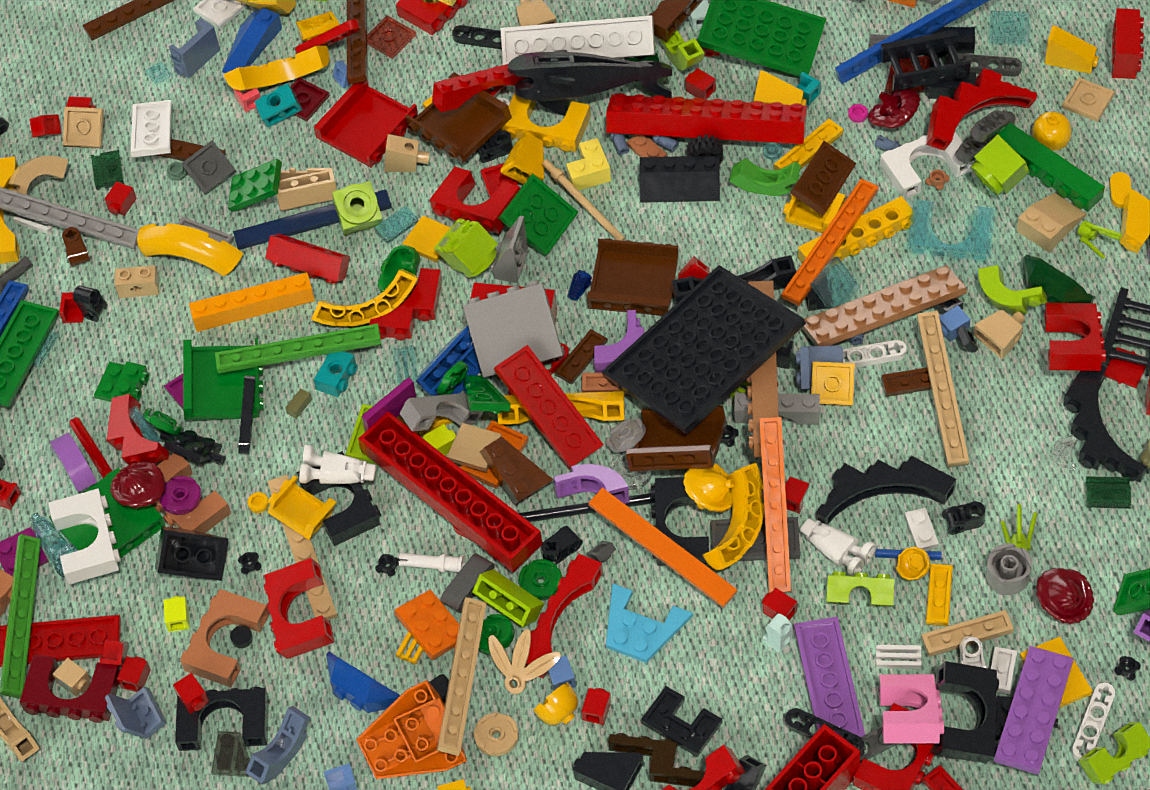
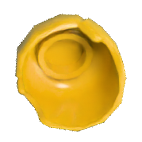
[896,546,930,580]

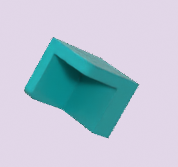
[796,72,821,106]

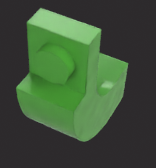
[729,158,801,196]

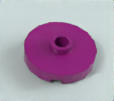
[159,476,202,515]

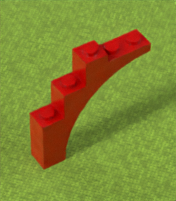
[926,68,1037,151]

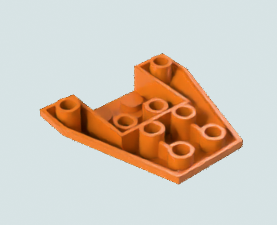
[356,680,467,779]

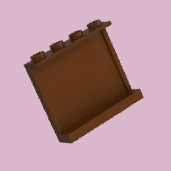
[405,72,512,162]
[587,238,679,316]
[626,406,727,471]

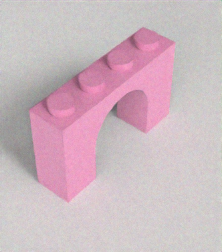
[879,674,944,743]

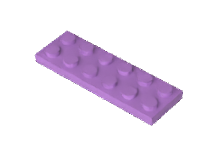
[794,616,865,741]
[994,646,1074,775]

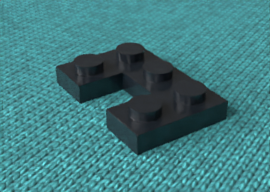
[641,686,722,757]

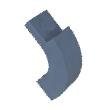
[245,706,310,784]

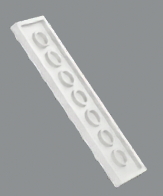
[501,15,655,65]

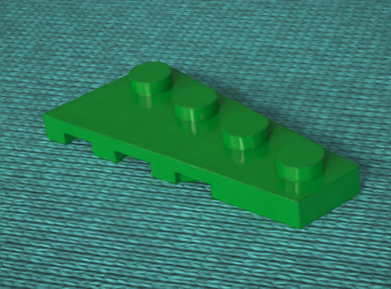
[463,375,511,414]

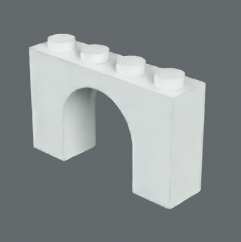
[880,132,975,199]
[48,489,121,584]

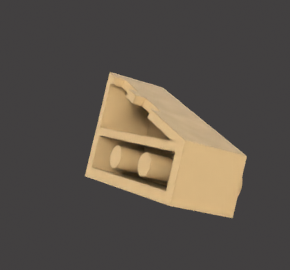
[277,168,337,211]

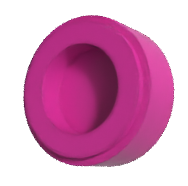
[848,104,868,123]

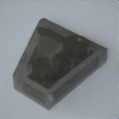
[211,731,251,777]

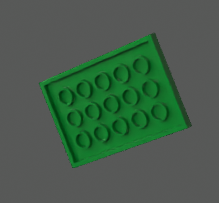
[697,0,827,77]

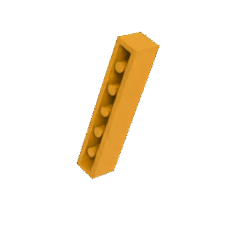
[189,272,315,332]

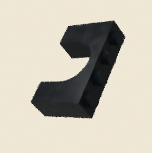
[924,27,976,99]
[296,451,381,546]
[651,477,709,566]
[934,661,999,763]
[175,687,269,751]

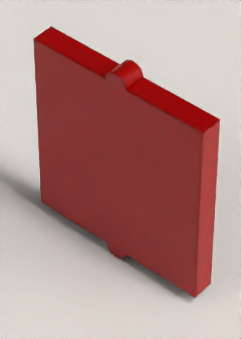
[1105,347,1147,388]

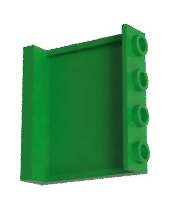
[183,338,264,420]
[49,467,166,558]

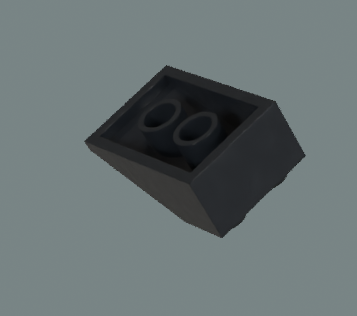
[155,526,229,581]

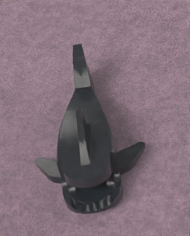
[508,50,672,116]

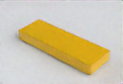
[926,563,953,626]

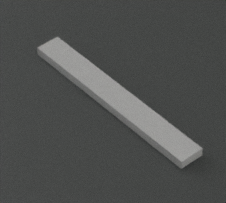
[0,187,139,250]

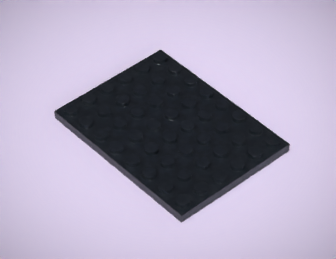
[602,265,806,435]

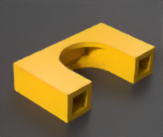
[501,92,591,152]

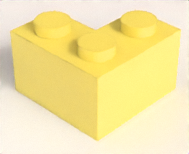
[566,138,611,190]

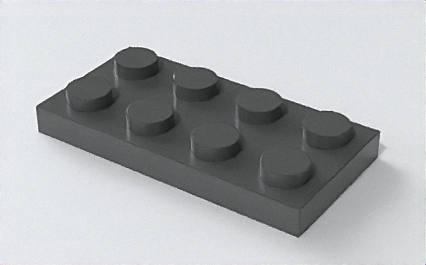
[711,517,800,561]

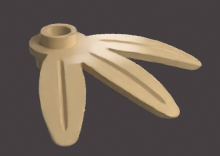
[488,629,561,694]

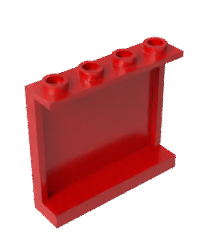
[314,81,418,168]

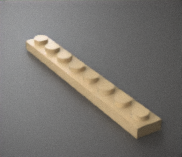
[917,311,969,467]
[267,475,338,620]
[437,597,487,756]

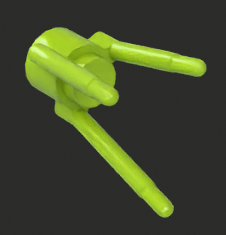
[1077,220,1122,259]
[1000,504,1037,552]

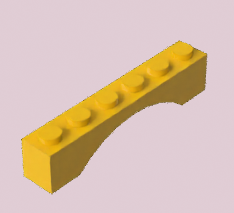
[0,156,19,264]
[498,391,625,425]

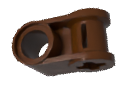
[62,227,90,267]

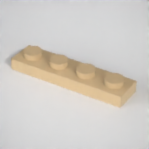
[921,610,1014,657]

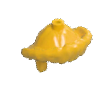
[683,463,734,512]

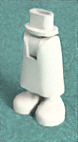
[299,444,376,484]
[800,518,877,577]

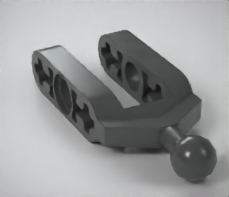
[955,110,1016,164]

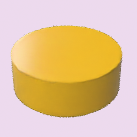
[247,492,269,513]

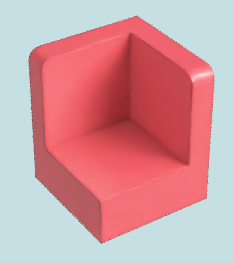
[233,88,261,113]

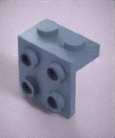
[796,346,843,389]
[105,687,167,739]

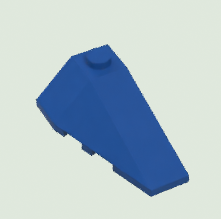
[222,8,282,73]

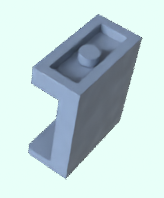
[169,18,220,78]

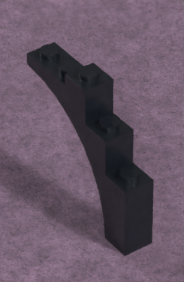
[1063,364,1147,483]
[816,455,956,525]

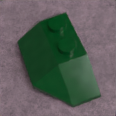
[1023,254,1094,304]

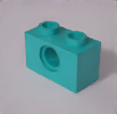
[254,84,303,127]
[314,351,357,397]

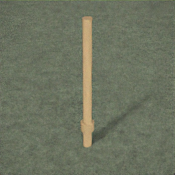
[542,159,626,241]

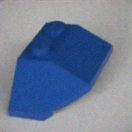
[416,325,481,396]
[326,651,400,713]

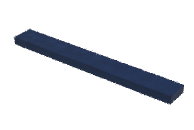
[233,189,392,250]

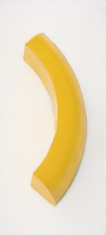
[224,46,330,91]
[137,223,243,276]
[311,269,418,326]
[703,463,764,570]

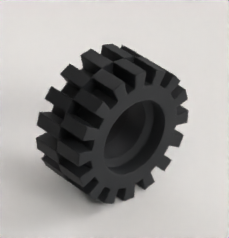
[687,135,723,164]

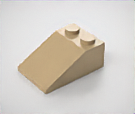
[1017,193,1087,253]

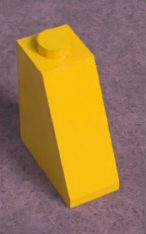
[1045,25,1099,74]
[754,71,807,106]
[501,133,544,184]
[1119,189,1150,253]

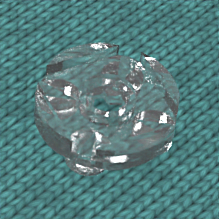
[610,450,653,490]

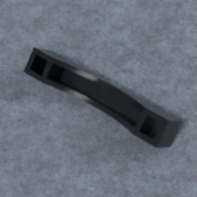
[671,255,796,305]

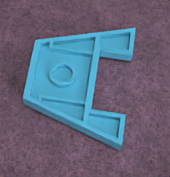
[606,584,693,663]

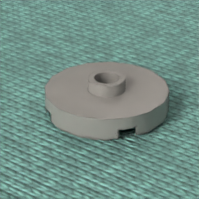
[606,418,646,452]

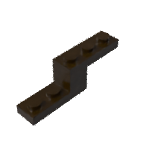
[608,733,706,787]

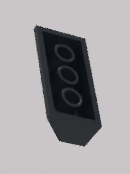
[639,156,720,203]

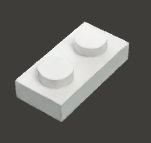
[905,507,939,550]
[991,647,1017,694]

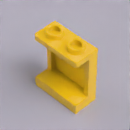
[783,193,846,234]
[267,475,337,540]

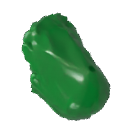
[378,245,420,298]

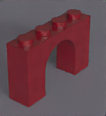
[19,655,120,723]

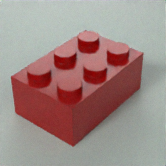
[1112,8,1144,79]

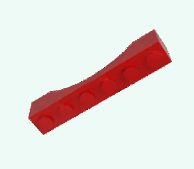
[432,64,525,112]
[525,553,603,679]

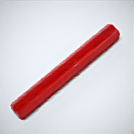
[69,417,112,478]

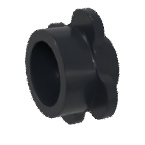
[721,425,739,447]
[238,552,262,574]
[375,554,400,577]
[1114,656,1141,681]

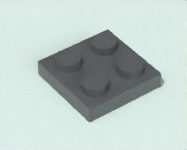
[181,140,237,195]

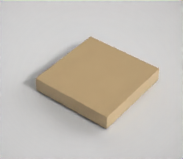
[1062,77,1115,122]
[63,107,104,148]
[447,423,502,472]

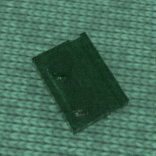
[91,150,124,190]
[1085,476,1131,509]

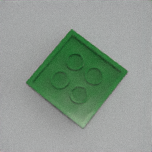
[498,173,578,257]

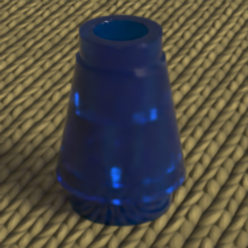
[567,270,592,302]

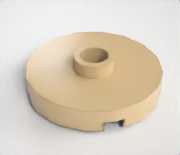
[474,712,519,756]

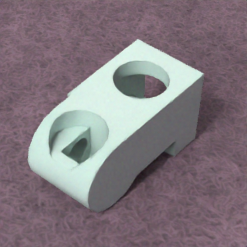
[763,614,792,653]

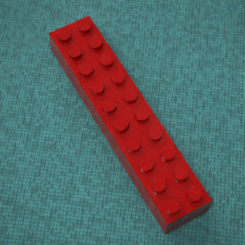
[606,93,807,144]
[358,412,543,572]

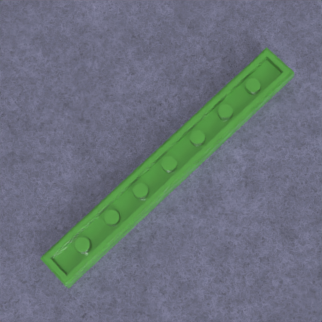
[215,324,381,373]
[0,534,41,699]

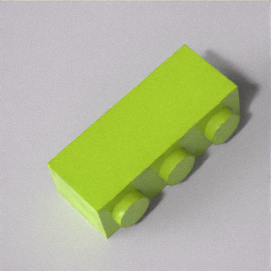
[472,569,544,627]

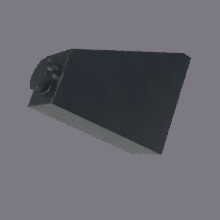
[572,752,644,790]

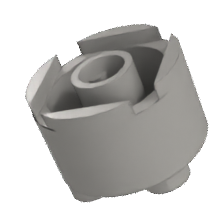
[986,543,1032,595]

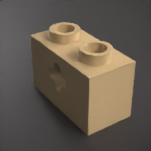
[115,265,159,298]

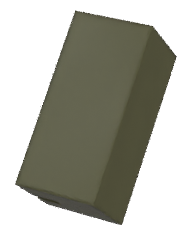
[285,388,312,419]

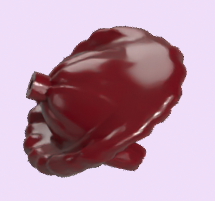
[868,90,920,128]
[110,462,165,509]
[1036,568,1094,624]

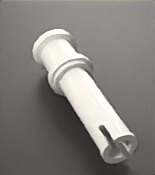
[399,552,466,573]

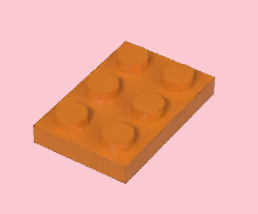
[460,420,529,489]
[394,589,459,660]

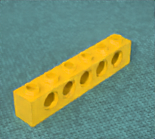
[798,196,915,269]

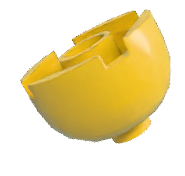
[1031,111,1072,151]
[533,682,578,725]

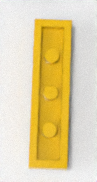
[774,119,843,170]

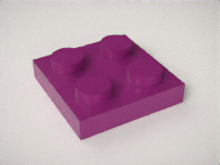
[0,527,49,577]

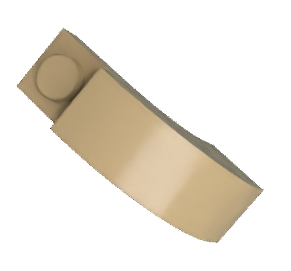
[8,156,68,195]
[0,697,40,762]

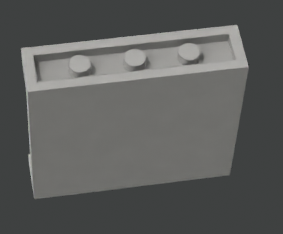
[462,280,565,378]

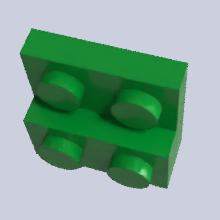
[94,361,149,402]

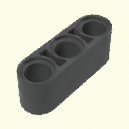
[441,553,495,613]

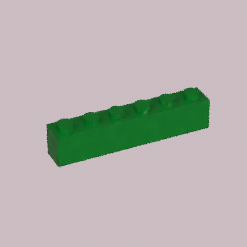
[998,123,1105,212]

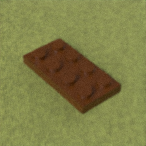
[790,141,857,216]

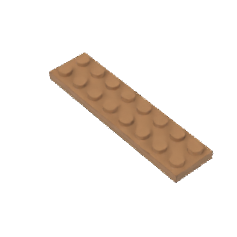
[802,265,967,346]

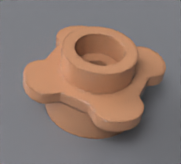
[926,169,950,190]

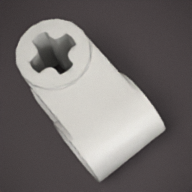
[959,636,986,668]

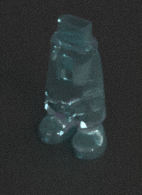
[31,513,79,577]

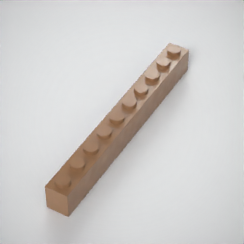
[747,281,779,457]

